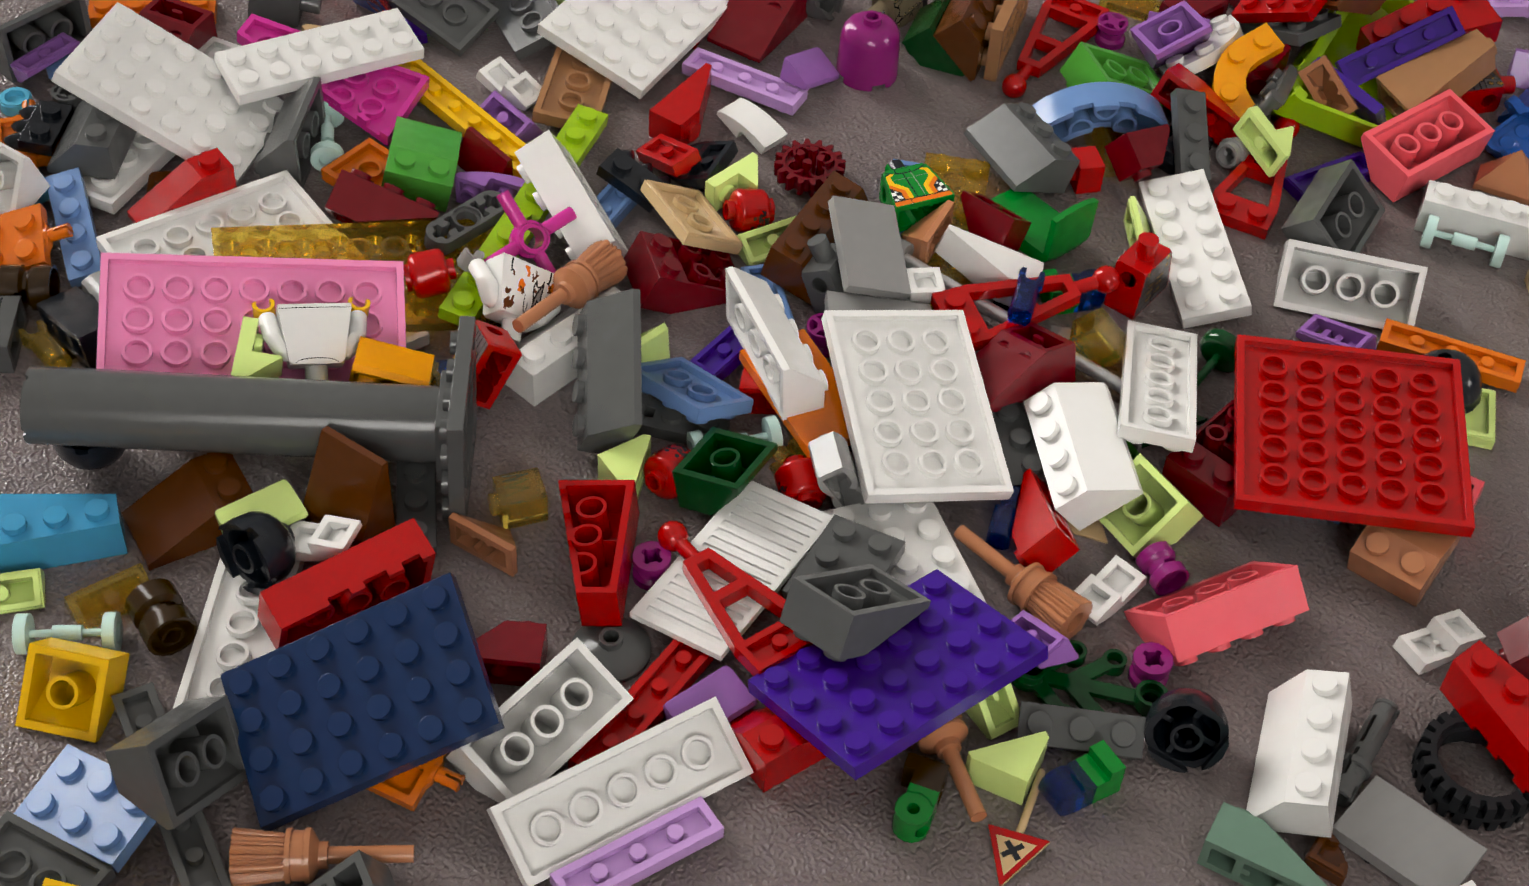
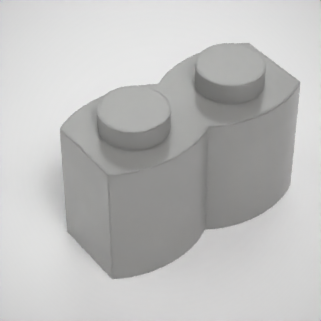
[808,432,865,508]

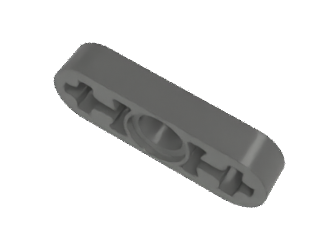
[424,190,505,255]

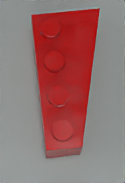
[1355,0,1503,51]
[558,480,640,626]
[257,517,436,649]
[1440,640,1529,793]

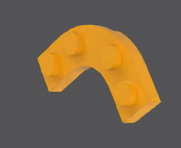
[1212,22,1285,137]

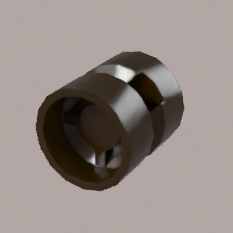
[0,265,60,311]
[125,578,198,656]

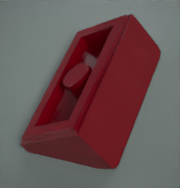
[457,126,513,176]

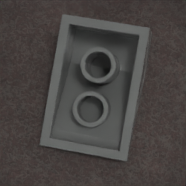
[779,564,931,662]

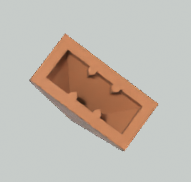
[1298,55,1359,114]
[1472,150,1529,206]
[901,200,955,264]
[448,512,518,577]

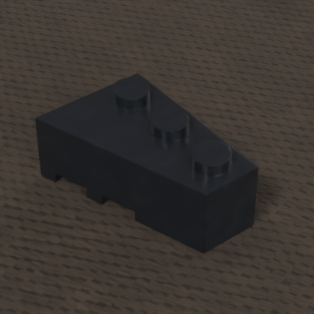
[36,286,99,369]

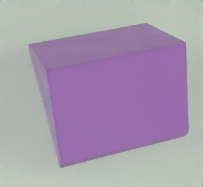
[1130,0,1213,70]

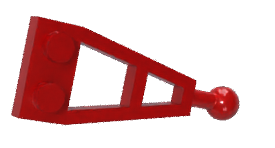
[1002,0,1110,98]
[1212,116,1300,240]
[931,265,1120,351]
[657,521,813,676]

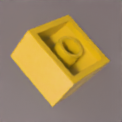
[15,637,130,743]

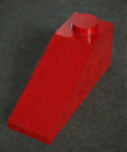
[649,63,712,145]
[1151,63,1240,145]
[127,148,237,223]
[1011,468,1080,572]

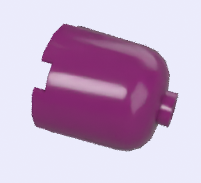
[836,10,900,92]

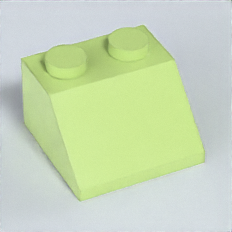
[1099,453,1204,558]

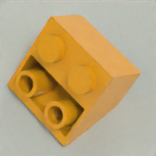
[349,336,435,385]

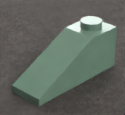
[1197,802,1327,886]

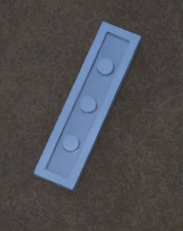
[45,167,101,287]

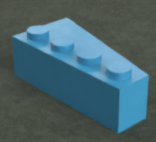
[0,494,128,573]

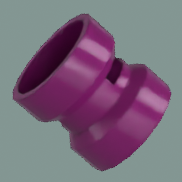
[1136,541,1190,596]

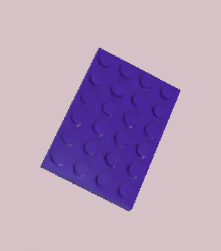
[748,569,1048,781]

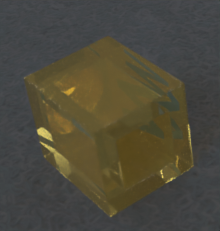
[1069,307,1126,367]
[487,467,548,529]

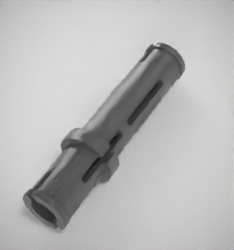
[1337,698,1400,807]

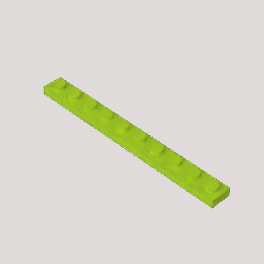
[438,104,608,326]

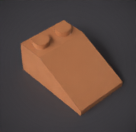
[1347,513,1476,607]

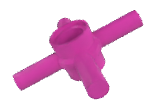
[484,190,577,274]

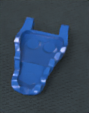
[1484,95,1529,159]

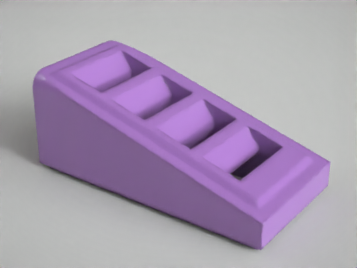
[1296,314,1376,350]

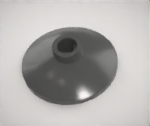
[572,618,651,683]

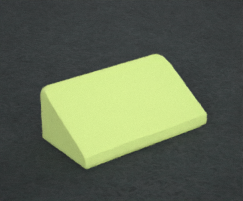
[1123,196,1151,248]
[736,215,797,266]
[215,479,308,534]
[0,568,45,615]

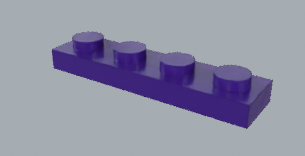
[1335,6,1466,86]

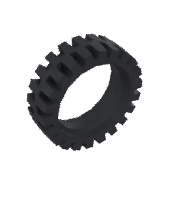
[1411,709,1529,831]

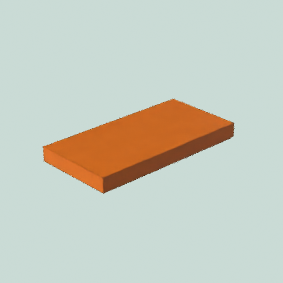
[739,329,851,458]

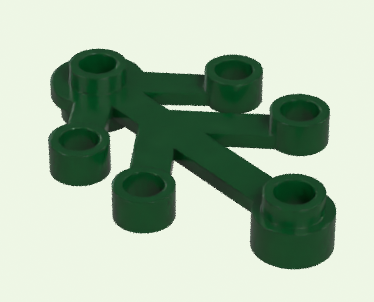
[1011,640,1168,717]

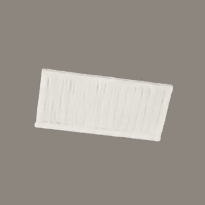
[629,481,833,661]

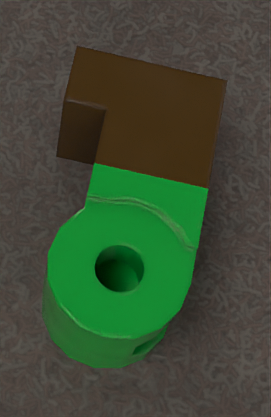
[892,752,950,843]

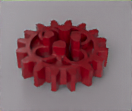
[774,138,846,197]

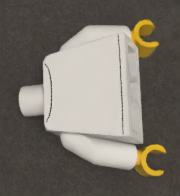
[252,297,371,380]

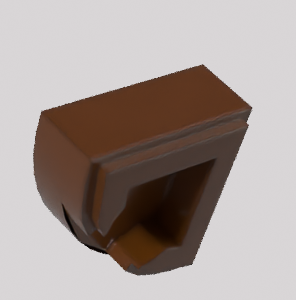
[1304,834,1348,886]

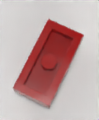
[636,134,702,178]

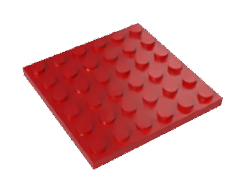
[1234,334,1475,538]

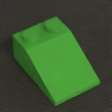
[1060,42,1164,107]
[381,116,462,212]

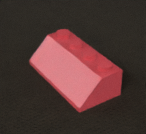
[1361,89,1495,203]
[1124,561,1309,666]

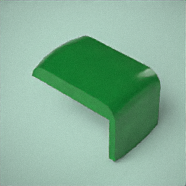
[991,189,1099,263]

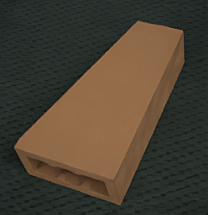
[1376,29,1497,117]

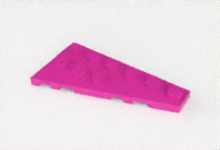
[237,14,429,146]

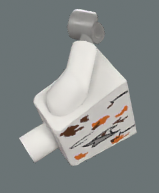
[456,247,561,345]

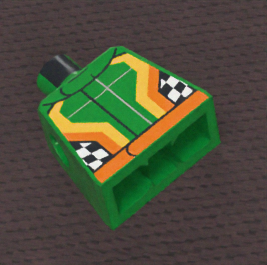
[879,160,955,232]

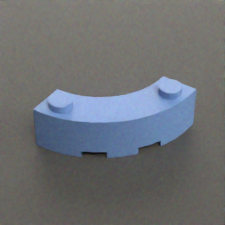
[1032,82,1169,142]

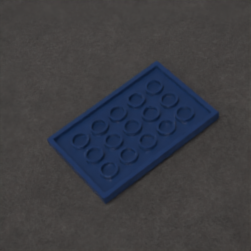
[220,572,505,831]

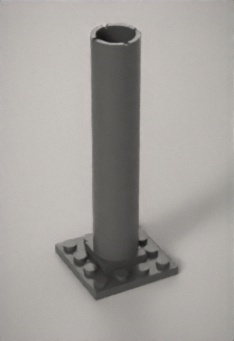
[20,316,477,519]

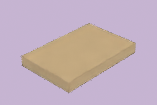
[640,180,743,255]

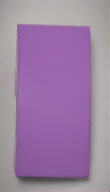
[455,172,525,210]

